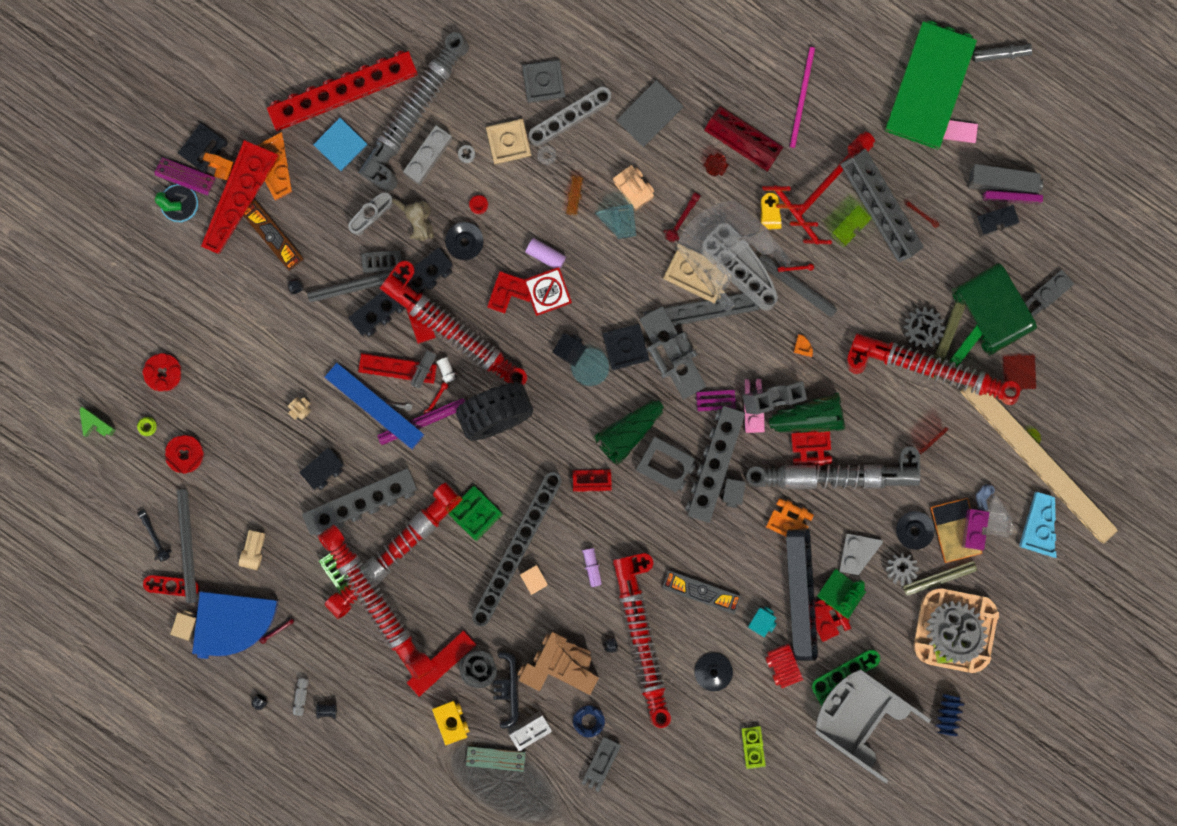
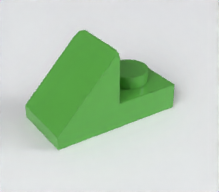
[80,407,116,437]

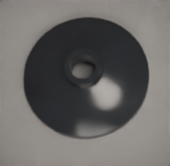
[445,222,484,260]
[896,511,935,550]
[694,653,733,691]

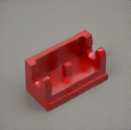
[573,470,612,492]

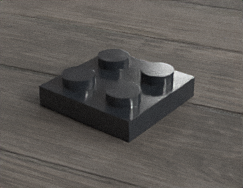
[603,324,650,371]

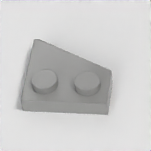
[839,534,883,575]

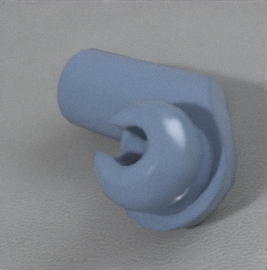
[976,484,995,511]

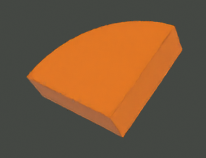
[793,334,813,358]

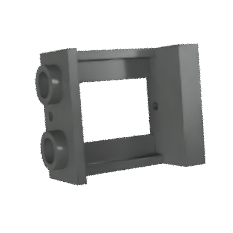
[636,437,696,493]

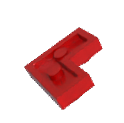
[487,272,530,314]

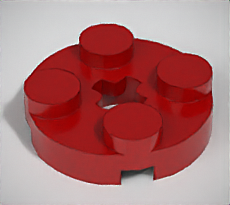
[142,353,182,392]
[165,435,204,474]

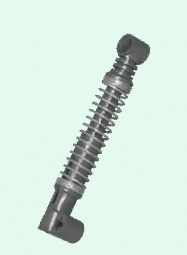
[358,32,469,191]

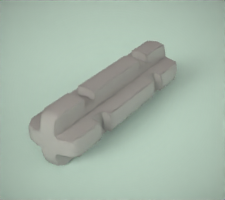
[293,678,309,716]

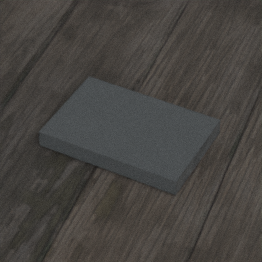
[616,80,684,148]

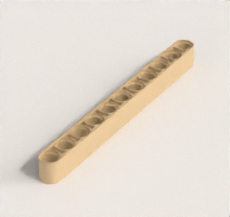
[960,386,1118,544]

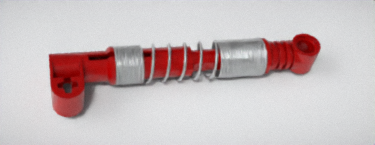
[324,482,463,619]

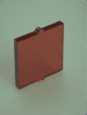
[1003,354,1036,391]
[918,427,948,455]

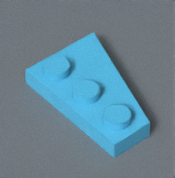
[1019,492,1056,558]

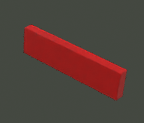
[358,353,437,384]
[407,631,476,697]

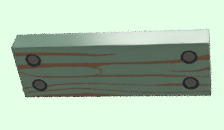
[466,746,526,772]

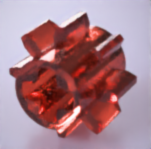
[703,153,729,177]

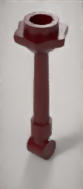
[663,192,701,243]

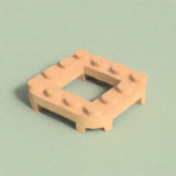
[913,589,999,673]

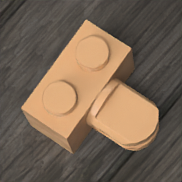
[613,165,655,211]

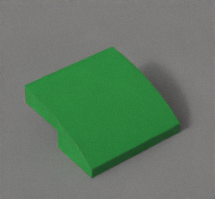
[448,486,503,542]

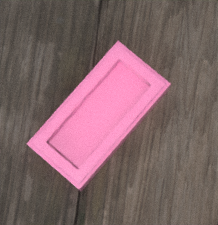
[943,120,978,143]

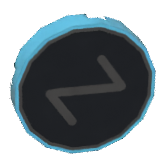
[161,184,199,223]

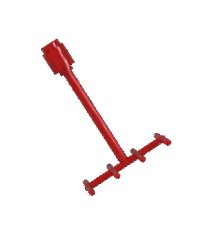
[762,132,875,245]

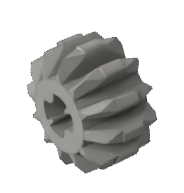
[886,552,919,586]

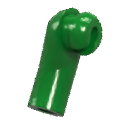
[155,192,182,212]

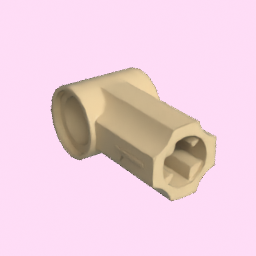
[239,530,265,571]

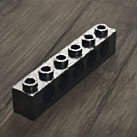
[348,248,454,338]

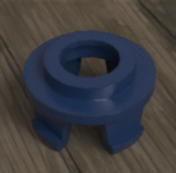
[573,705,605,738]

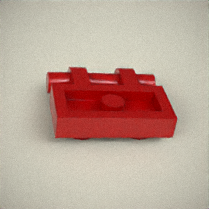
[791,431,832,466]
[815,600,852,642]

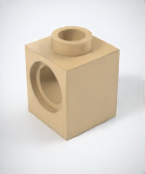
[170,610,197,641]

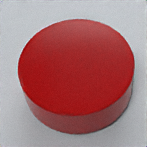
[469,195,488,215]

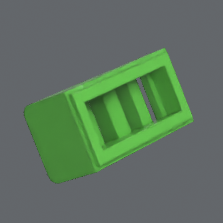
[319,554,349,593]

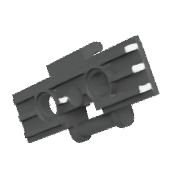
[639,306,707,400]

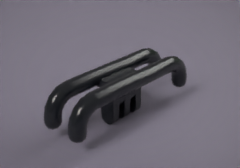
[493,651,519,729]

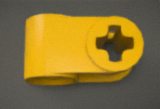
[760,193,781,230]

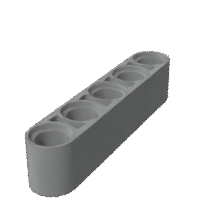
[529,87,611,146]

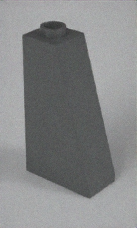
[968,164,1043,194]

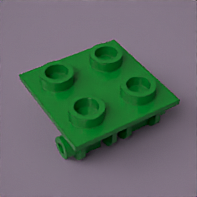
[817,569,866,619]

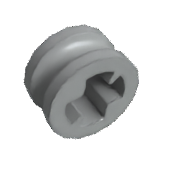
[458,145,475,163]

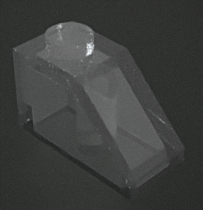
[983,495,1014,538]

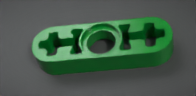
[948,325,982,368]

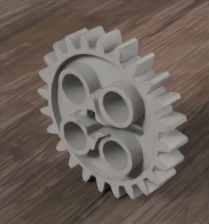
[926,601,988,664]

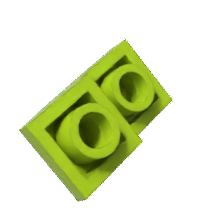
[741,726,766,769]

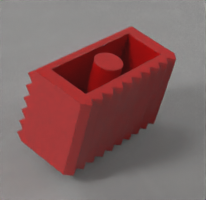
[765,644,803,688]

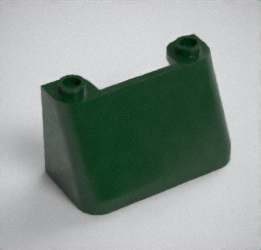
[951,263,1037,356]

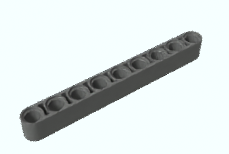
[472,472,561,626]

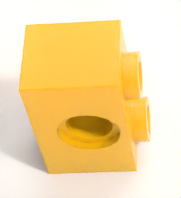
[432,700,470,746]

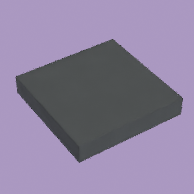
[522,59,565,103]

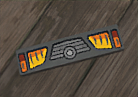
[662,570,741,615]

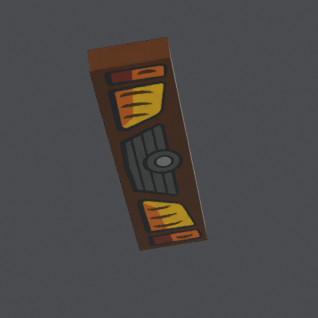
[244,200,304,272]

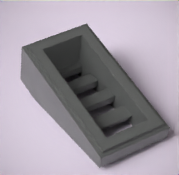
[361,251,402,274]

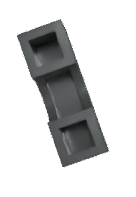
[743,380,807,415]

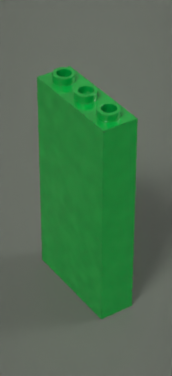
[884,21,977,150]

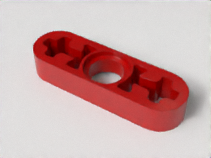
[143,575,200,597]

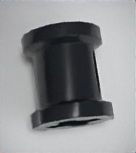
[316,701,337,719]

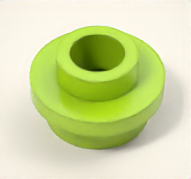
[137,417,157,436]

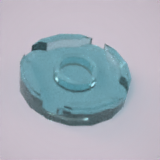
[571,348,609,387]

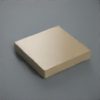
[486,119,531,165]

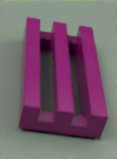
[696,390,736,412]

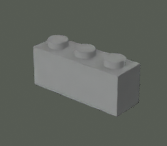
[403,125,453,186]

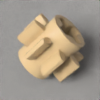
[288,397,311,420]

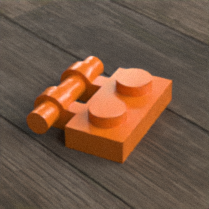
[766,498,814,537]

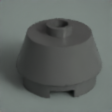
[459,651,497,688]

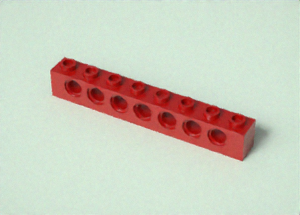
[267,50,418,132]

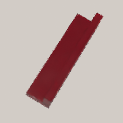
[704,106,784,172]

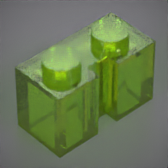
[830,205,872,248]

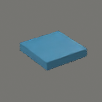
[314,118,368,172]

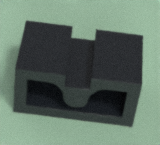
[974,205,1020,237]
[299,447,345,491]

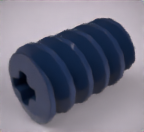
[935,694,965,736]

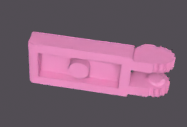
[744,379,765,433]

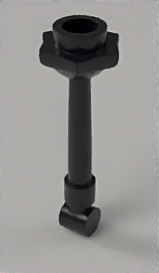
[137,509,172,562]

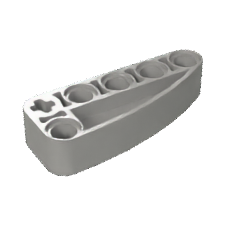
[701,224,778,310]

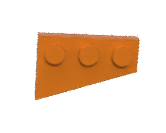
[257,132,292,201]

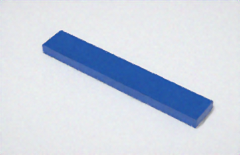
[325,363,425,450]

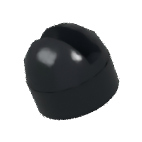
[288,278,304,295]
[603,637,618,653]
[251,694,268,710]

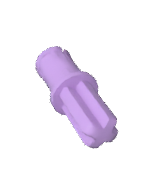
[582,548,601,587]

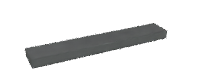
[643,293,759,326]

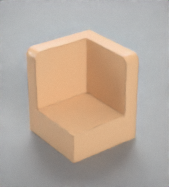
[520,565,548,595]

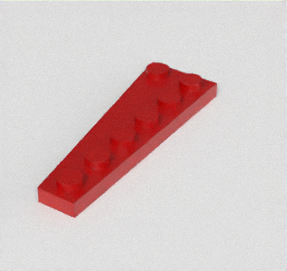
[201,140,280,254]

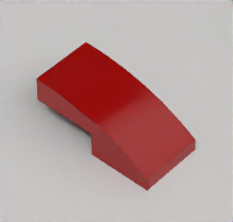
[406,308,436,344]

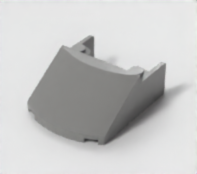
[816,670,931,784]

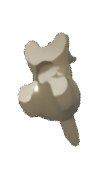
[392,198,434,241]

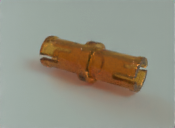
[565,176,584,216]

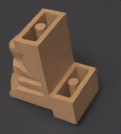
[518,631,599,695]

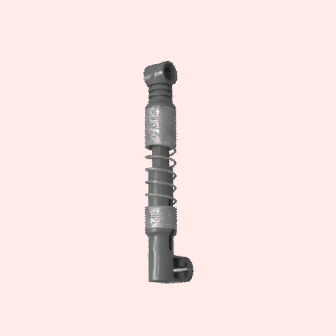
[746,446,920,489]

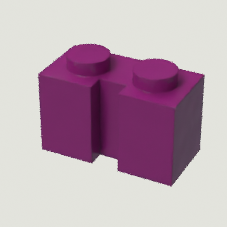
[962,509,990,551]

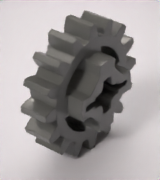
[903,307,945,349]

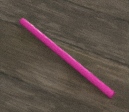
[790,47,815,148]

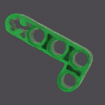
[811,650,880,707]

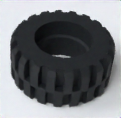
[456,382,533,441]

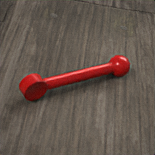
[777,263,814,272]
[423,382,448,414]

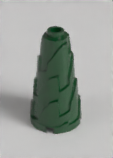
[769,392,845,433]
[593,400,664,465]

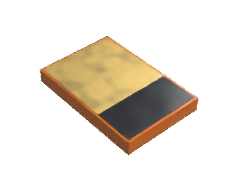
[930,498,982,563]

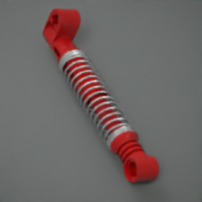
[379,261,527,385]
[317,524,435,680]

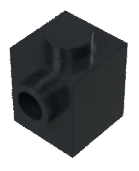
[552,333,587,367]

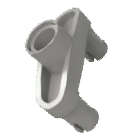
[348,193,393,235]

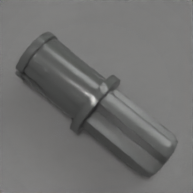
[410,350,437,388]

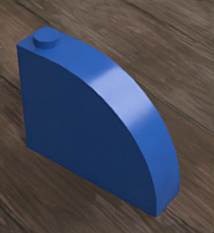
[192,592,279,659]

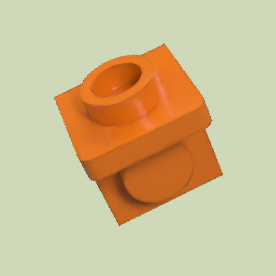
[203,153,234,180]

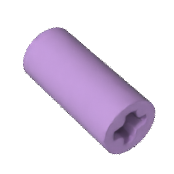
[525,238,567,269]

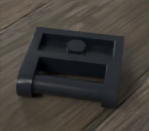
[178,123,228,174]

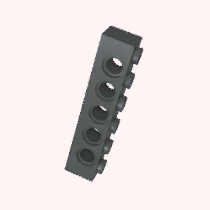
[840,148,924,262]
[685,406,745,523]
[302,468,418,538]

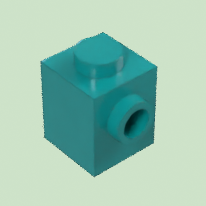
[747,607,777,638]

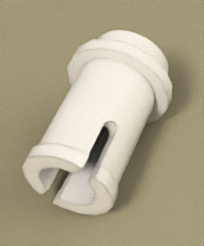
[437,357,456,383]

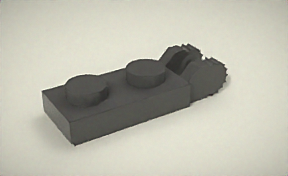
[1025,270,1074,317]

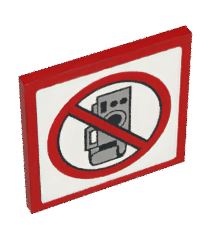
[523,267,572,316]

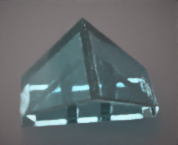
[595,204,636,239]

